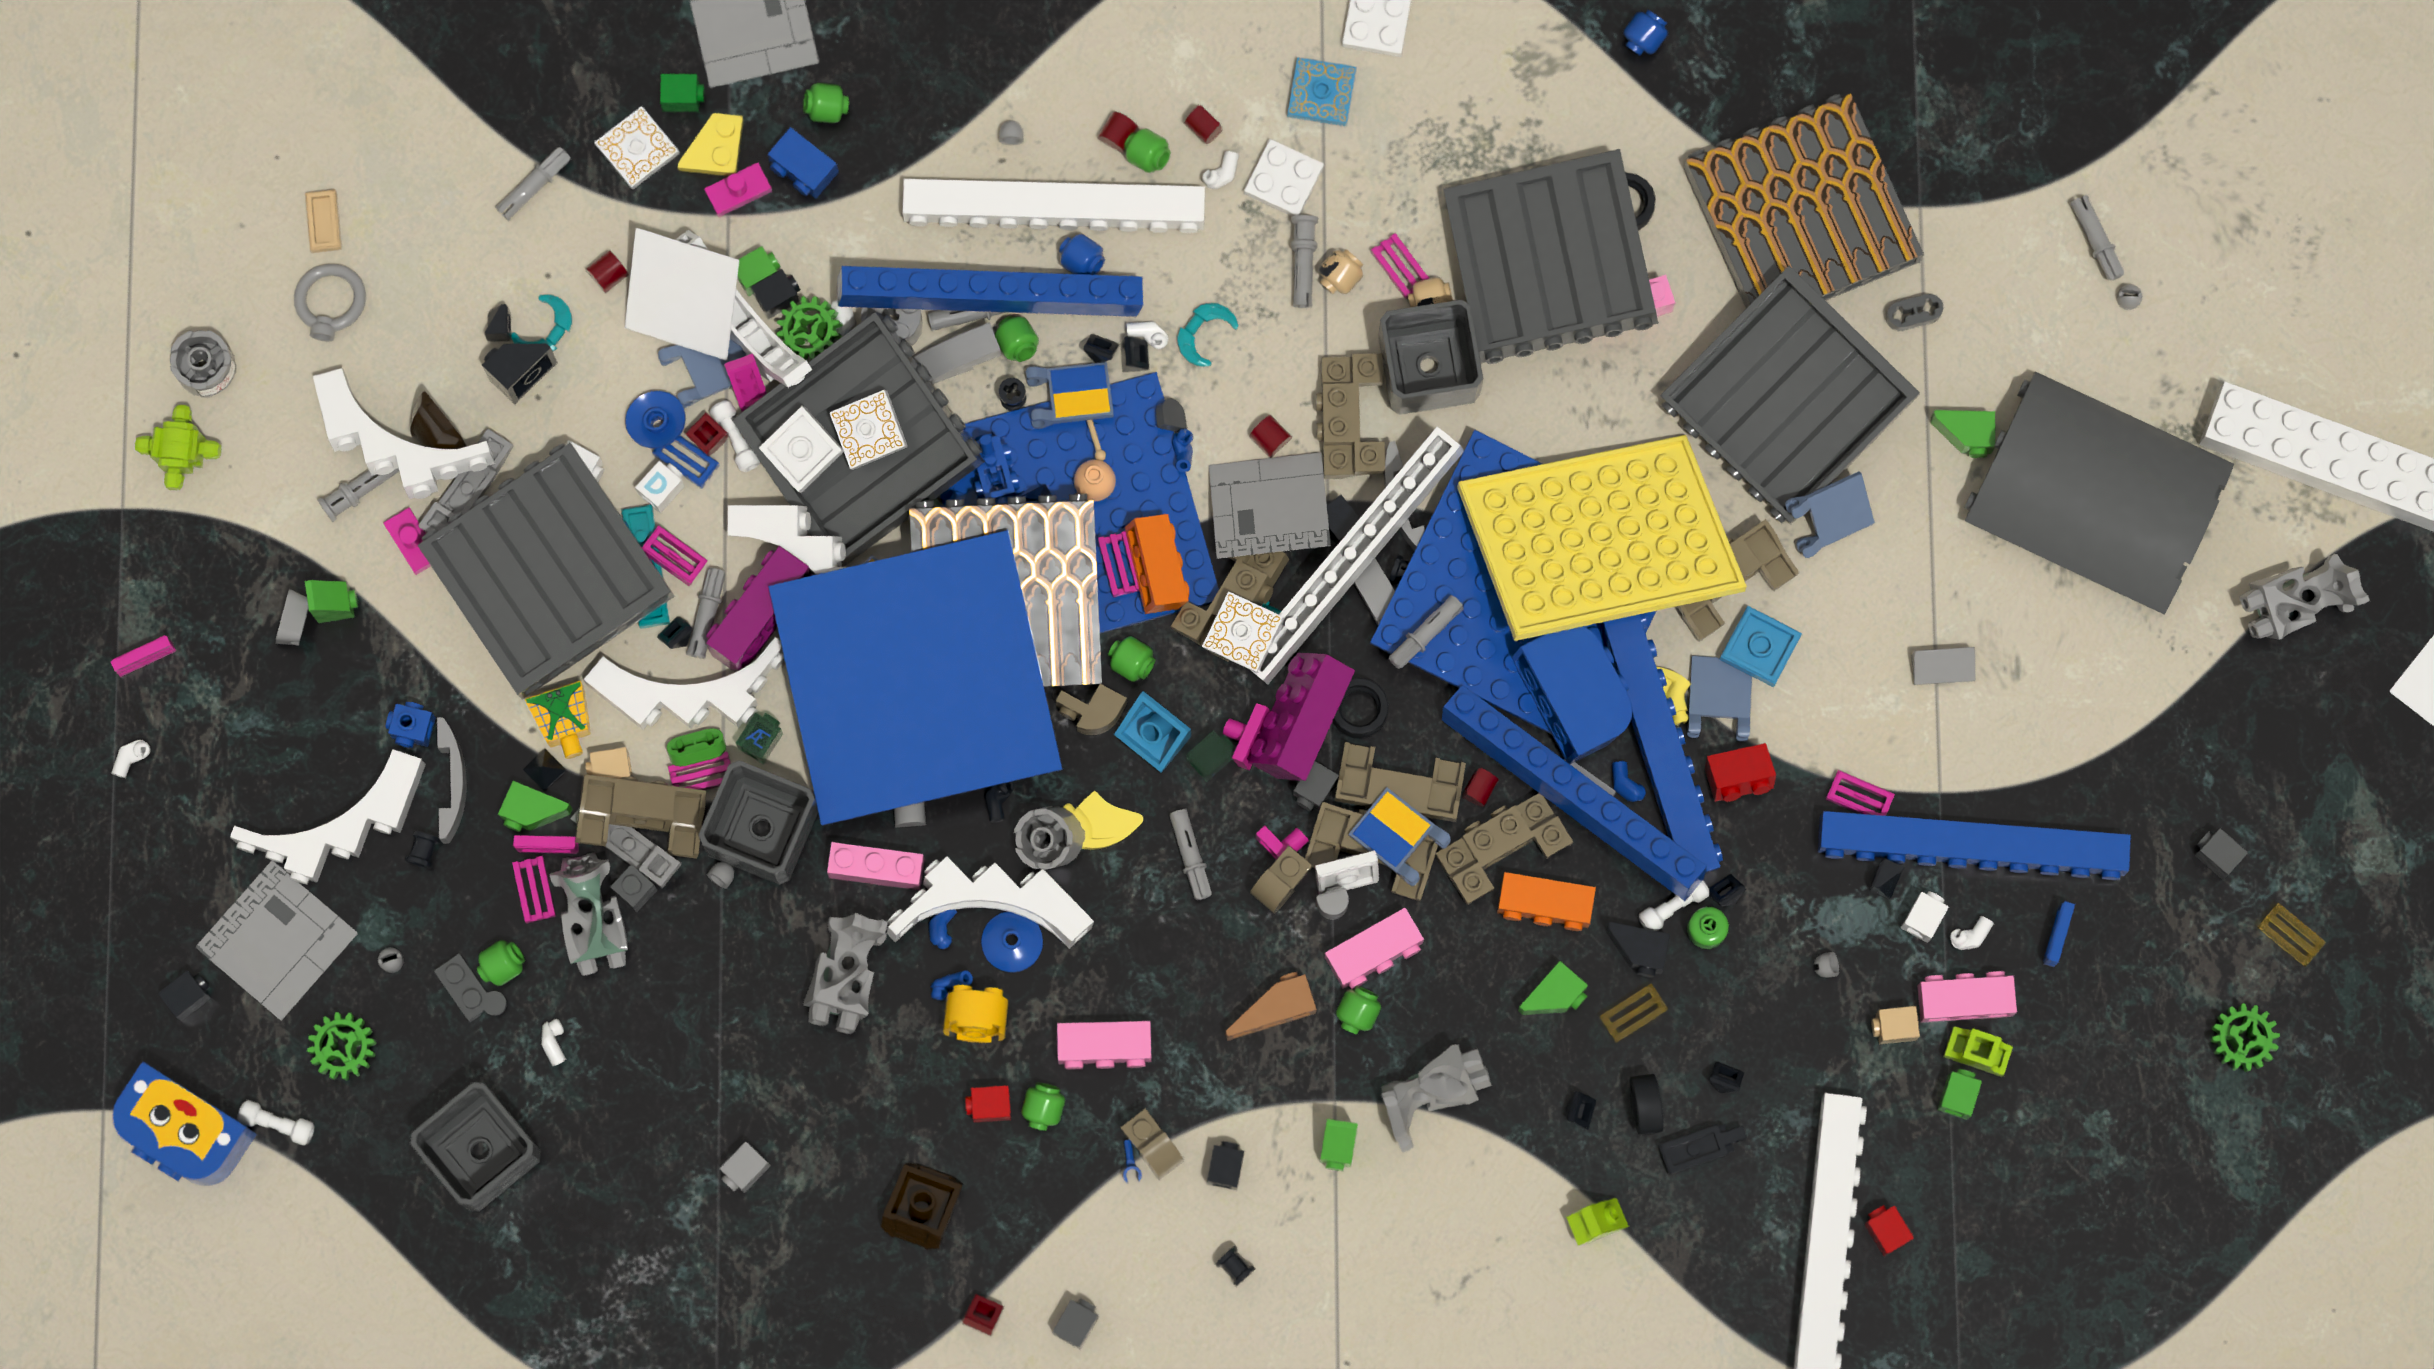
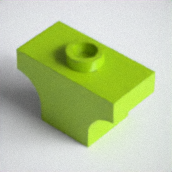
[1943,1026,2013,1077]
[1566,1198,1629,1246]

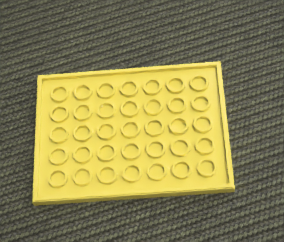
[1457,435,1747,641]

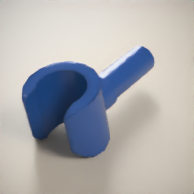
[1123,1140,1142,1183]

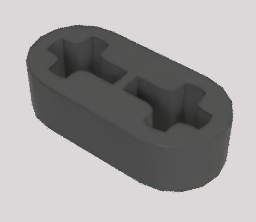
[1886,294,1944,331]

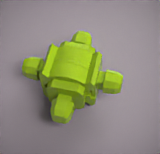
[135,405,222,491]

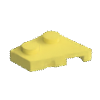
[678,113,743,176]

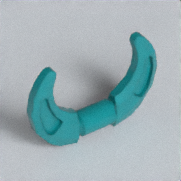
[511,295,572,352]
[1177,303,1239,367]

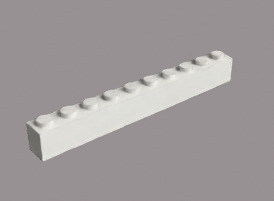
[903,179,1205,233]
[1249,427,1464,685]
[1794,1093,1866,1369]

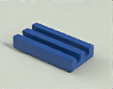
[652,436,720,489]
[2043,901,2075,967]

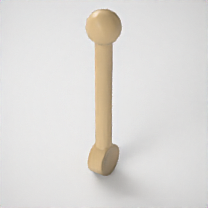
[1086,420,1106,461]

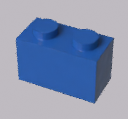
[768,127,839,199]

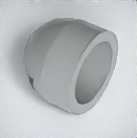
[999,120,1023,145]
[2117,284,2142,310]
[707,862,734,889]
[378,947,404,973]
[1814,952,1839,978]

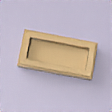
[305,189,342,253]

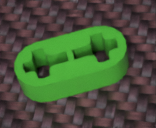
[667,728,726,767]

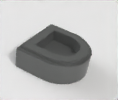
[1156,398,1187,432]

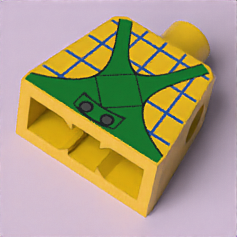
[525,681,591,759]

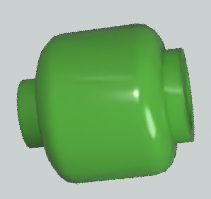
[803,83,849,123]
[1125,129,1171,173]
[995,317,1039,362]
[1108,636,1156,682]
[1687,907,1729,949]
[477,940,525,986]
[1336,986,1381,1034]
[1021,1082,1065,1130]

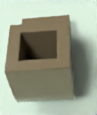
[1056,684,1127,735]
[1250,846,1313,914]
[1121,1109,1184,1180]

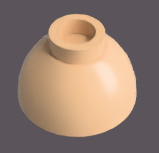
[1074,459,1116,501]

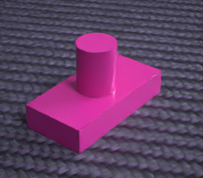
[704,163,772,218]
[724,354,767,412]
[383,507,431,575]
[1223,703,1270,771]
[1256,826,1309,876]

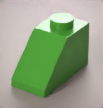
[1931,410,1995,458]
[305,580,358,623]
[498,781,573,832]
[1518,961,1588,1015]
[1320,1119,1358,1171]

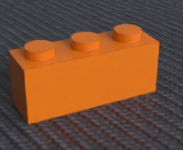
[1124,514,1190,614]
[1497,872,1596,931]

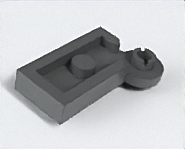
[434,953,507,1022]

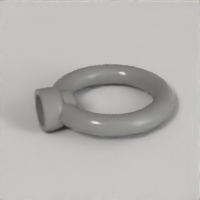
[294,264,366,342]

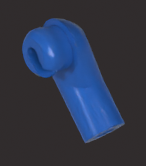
[1612,761,1646,802]
[929,909,957,949]
[930,971,973,1000]

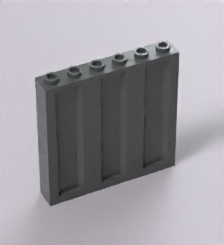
[1443,149,1659,364]
[1660,265,1920,524]
[732,312,985,567]
[417,443,675,699]

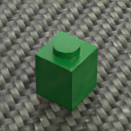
[660,74,705,112]

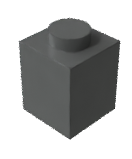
[1293,761,1339,811]
[2195,828,2248,880]
[611,864,657,913]
[1052,1298,1099,1350]

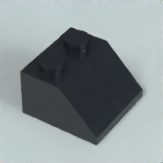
[482,343,558,405]

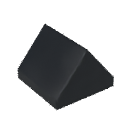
[1120,336,1149,372]

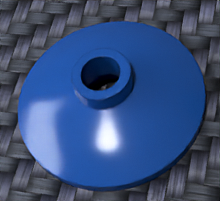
[626,391,686,449]
[981,912,1043,972]

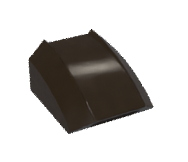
[410,391,467,449]
[881,1163,963,1250]

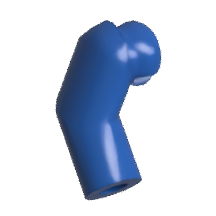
[1172,428,1193,472]

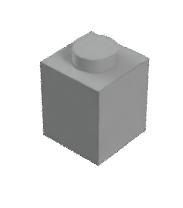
[720,1142,770,1193]

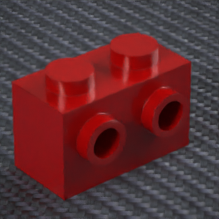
[1705,743,1776,802]

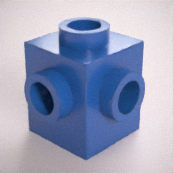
[386,702,436,748]

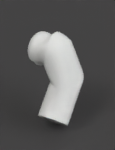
[1203,151,1239,189]
[830,300,855,343]
[1126,321,1168,349]
[111,740,151,778]
[1950,916,1994,950]
[541,1019,566,1066]

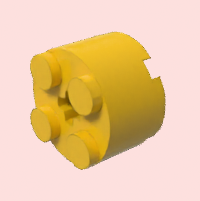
[943,985,1008,1043]

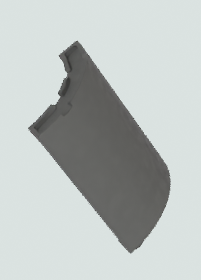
[1964,371,2234,615]

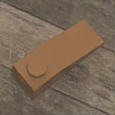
[1226,972,1316,1041]

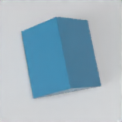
[1114,691,1191,772]

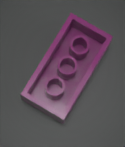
[706,546,812,672]
[1248,653,1355,781]

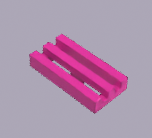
[1371,233,1429,299]
[642,525,708,586]
[1098,531,1139,598]
[111,635,176,677]
[668,752,731,790]
[1826,770,1895,816]
[513,835,579,854]
[512,856,556,923]

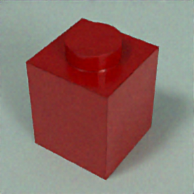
[966,1086,1011,1123]
[1864,1205,1914,1256]

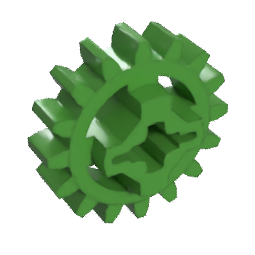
[776,296,843,360]
[2210,1004,2280,1072]
[307,1012,376,1080]

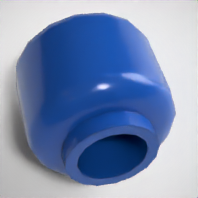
[1623,10,1668,55]
[1059,234,1105,275]

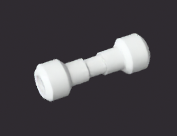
[710,400,760,472]
[1638,881,1710,931]
[237,1100,314,1145]

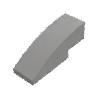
[913,322,1001,384]

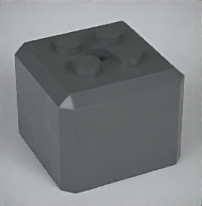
[1378,300,1483,415]
[699,760,818,885]
[410,1082,541,1212]

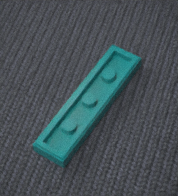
[622,505,670,629]

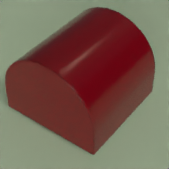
[1184,105,1222,144]
[1097,111,1138,154]
[586,250,629,294]
[685,413,729,456]
[1249,415,1292,458]
[1461,768,1499,807]
[962,1294,1004,1336]

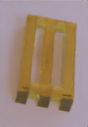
[2257,903,2326,967]
[1599,983,1668,1043]

